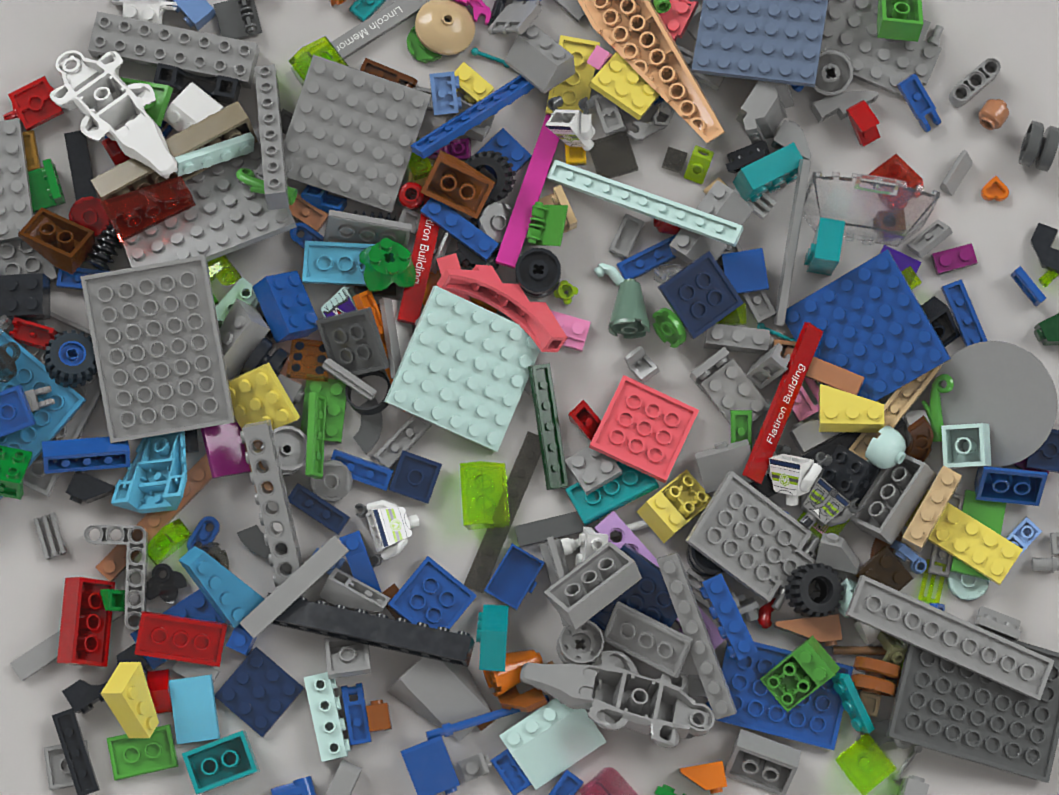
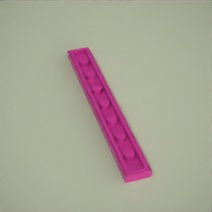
[495,114,560,269]

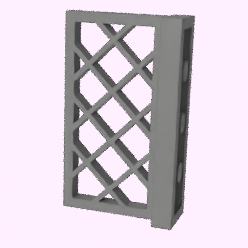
[539,536,569,626]

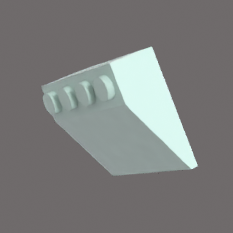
[499,698,607,790]

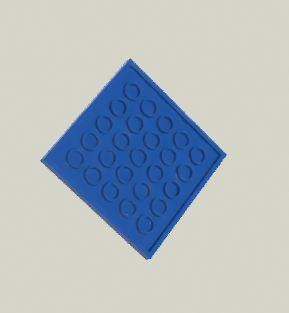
[785,249,951,402]

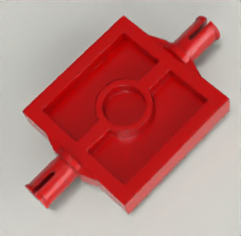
[3,76,64,131]

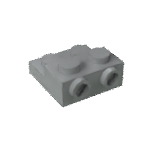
[324,637,371,679]

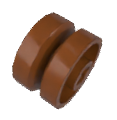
[851,656,901,697]

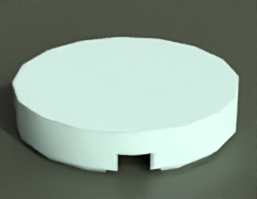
[947,571,990,601]

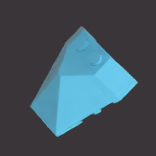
[111,431,187,514]

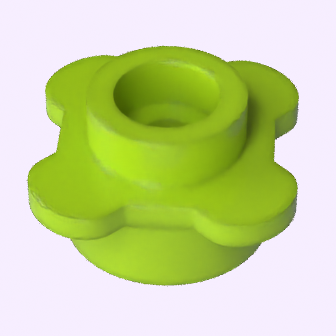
[554,280,578,305]

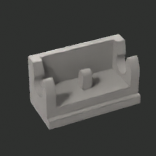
[592,93,628,136]
[746,343,790,389]

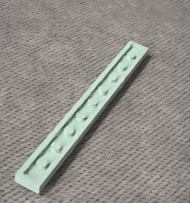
[547,160,743,247]

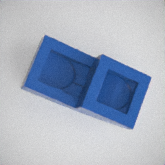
[301,185,347,213]

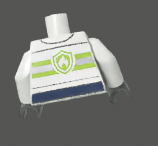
[545,96,595,151]
[768,445,832,506]
[355,500,419,567]

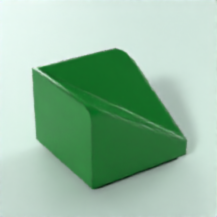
[100,589,125,612]

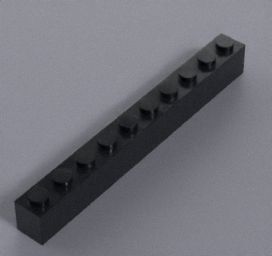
[267,593,475,667]

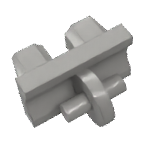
[731,591,759,622]

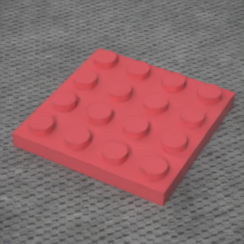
[589,375,699,483]

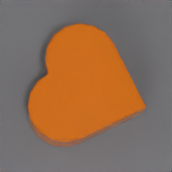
[981,176,1009,201]

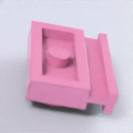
[551,310,591,351]

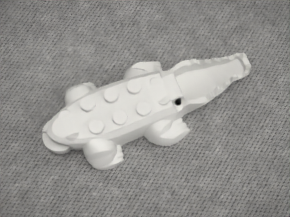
[49,51,178,179]

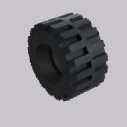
[465,151,516,204]
[785,563,844,617]

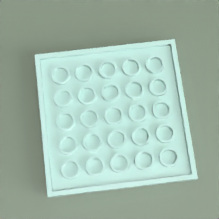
[384,286,540,452]

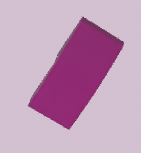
[427,138,471,161]

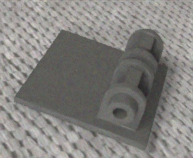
[213,0,263,39]

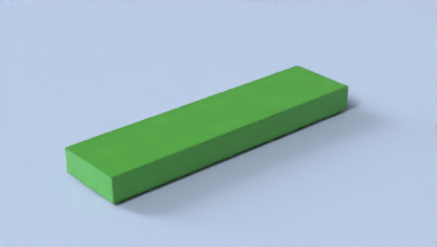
[305,392,326,479]

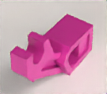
[453,0,491,25]

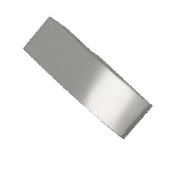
[811,91,879,123]

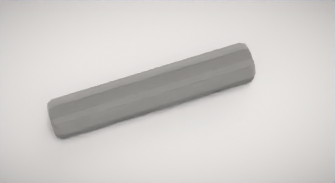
[322,358,377,401]

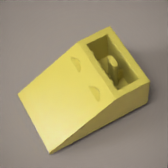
[637,469,712,543]

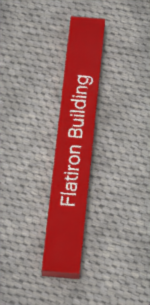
[397,195,439,325]
[742,322,824,484]

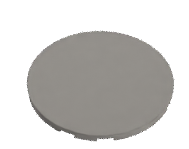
[929,341,1058,467]

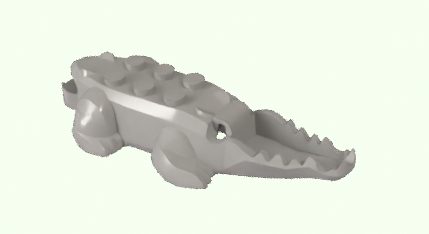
[520,651,715,748]

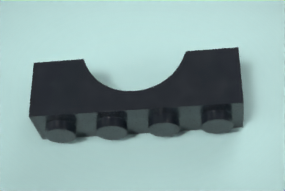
[154,63,241,104]
[62,644,151,714]

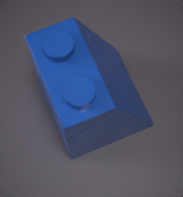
[400,735,460,795]

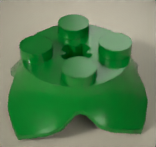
[359,238,416,292]

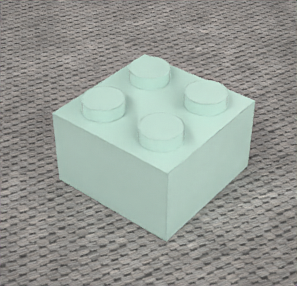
[941,423,992,468]

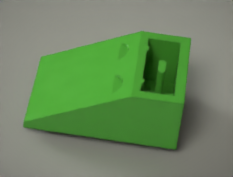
[760,635,840,712]

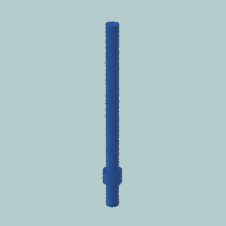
[425,695,549,740]

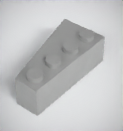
[219,299,270,380]

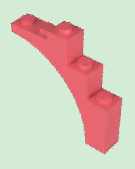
[437,265,568,352]

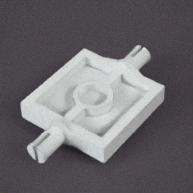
[112,0,177,24]

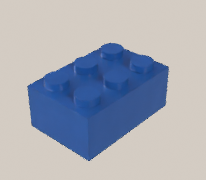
[252,271,318,343]

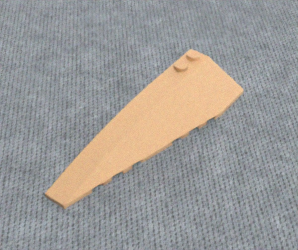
[577,0,725,143]

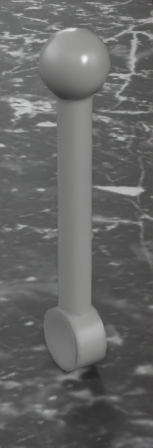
[892,745,922,782]

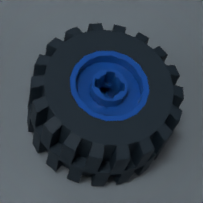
[45,330,97,388]

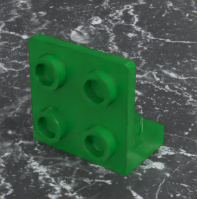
[28,159,66,213]
[0,445,32,500]

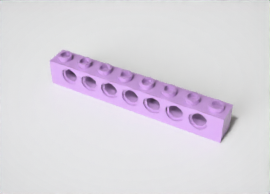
[593,511,726,650]

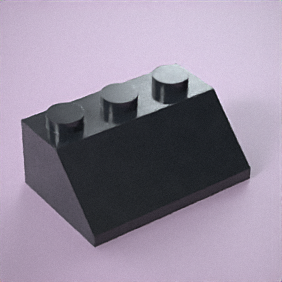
[921,296,961,347]

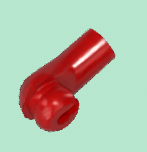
[757,598,776,629]

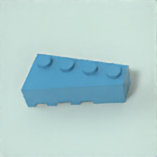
[179,546,265,628]

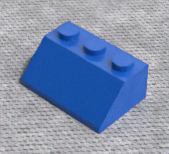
[974,466,1048,506]

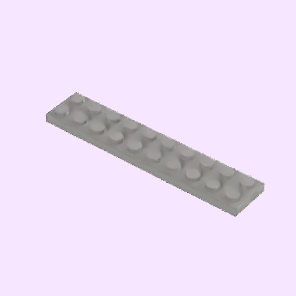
[845,575,1054,701]

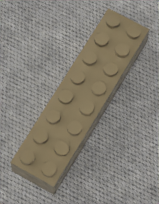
[91,101,258,220]

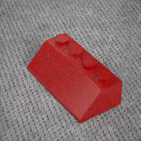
[57,577,115,667]

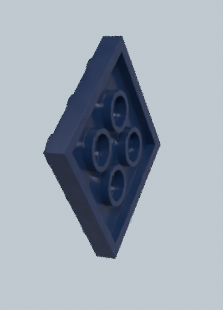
[658,251,744,339]
[215,647,305,737]

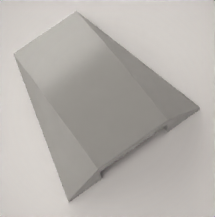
[387,657,491,741]

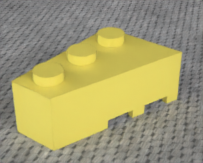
[818,384,885,433]
[100,662,159,738]

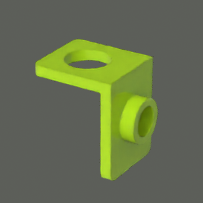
[684,145,714,184]

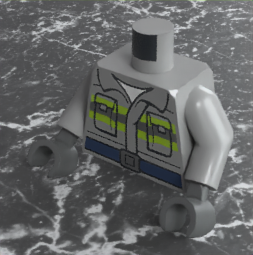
[799,468,865,530]

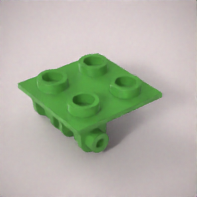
[526,202,568,246]

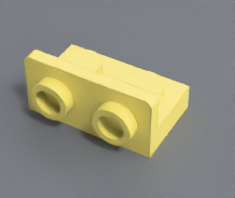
[454,62,494,104]

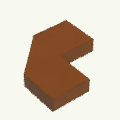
[494,686,548,713]

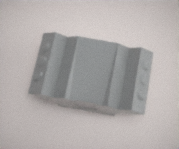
[736,81,794,144]

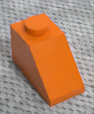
[679,761,727,794]

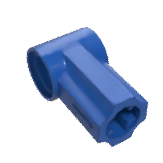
[271,776,316,795]

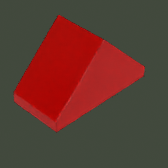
[147,669,173,714]

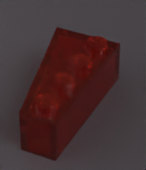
[100,176,196,242]

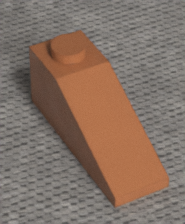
[774,614,843,647]

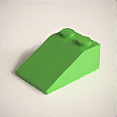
[877,0,923,42]

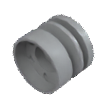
[556,620,604,665]

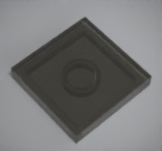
[589,131,638,179]

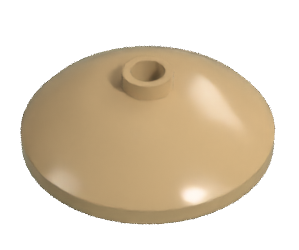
[415,0,475,55]

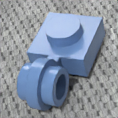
[890,540,927,574]

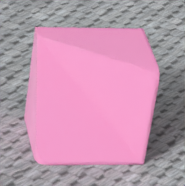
[587,45,613,71]

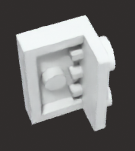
[575,527,609,566]

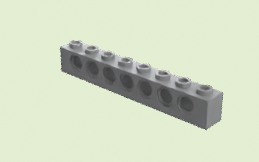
[254,64,289,210]
[240,420,303,587]

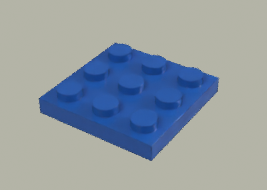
[387,556,477,630]

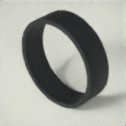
[345,370,391,415]

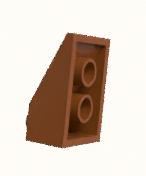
[421,150,495,219]

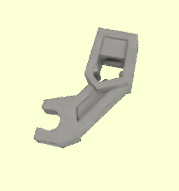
[626,101,675,141]

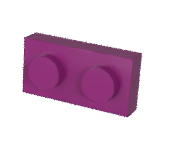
[931,243,978,275]

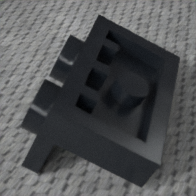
[726,140,770,174]

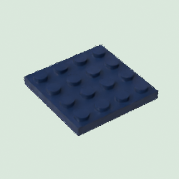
[589,543,694,632]

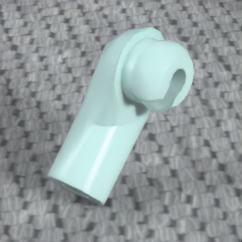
[594,263,624,286]

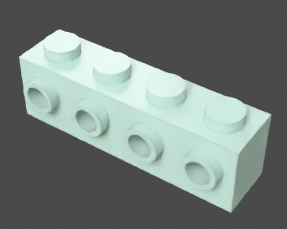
[215,277,260,329]
[304,672,351,762]

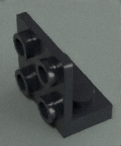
[818,444,881,504]

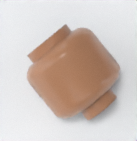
[978,99,1009,130]

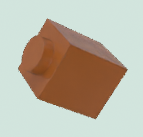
[366,700,392,732]

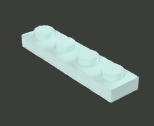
[175,132,254,177]

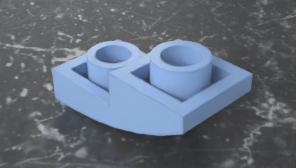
[1006,517,1042,556]

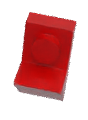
[846,100,881,147]
[568,400,601,442]

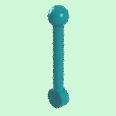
[471,48,510,68]
[757,323,796,342]

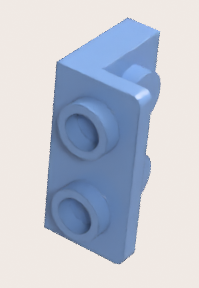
[429,71,462,116]

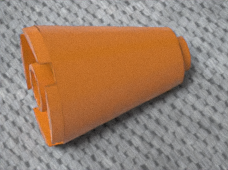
[483,650,543,697]

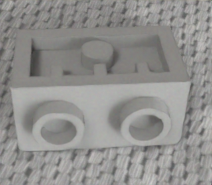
[690,347,730,392]
[974,606,1022,640]

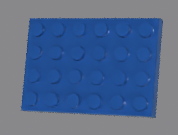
[711,642,853,750]

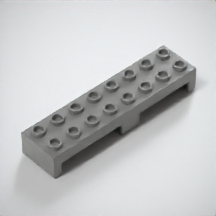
[88,11,260,89]

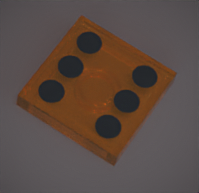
[286,338,329,382]

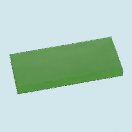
[950,489,1006,581]

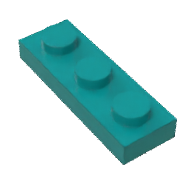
[831,672,875,733]

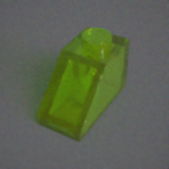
[148,519,192,565]

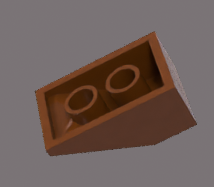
[18,207,95,275]

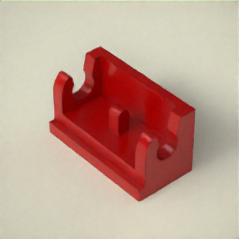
[9,317,58,351]

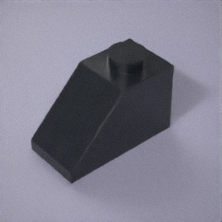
[65,471,115,504]

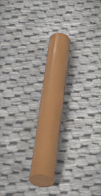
[832,646,887,655]

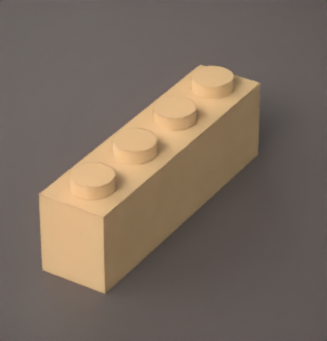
[901,465,962,553]

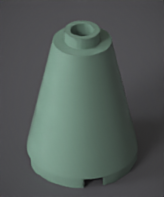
[608,279,650,339]

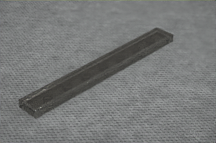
[464,431,541,594]

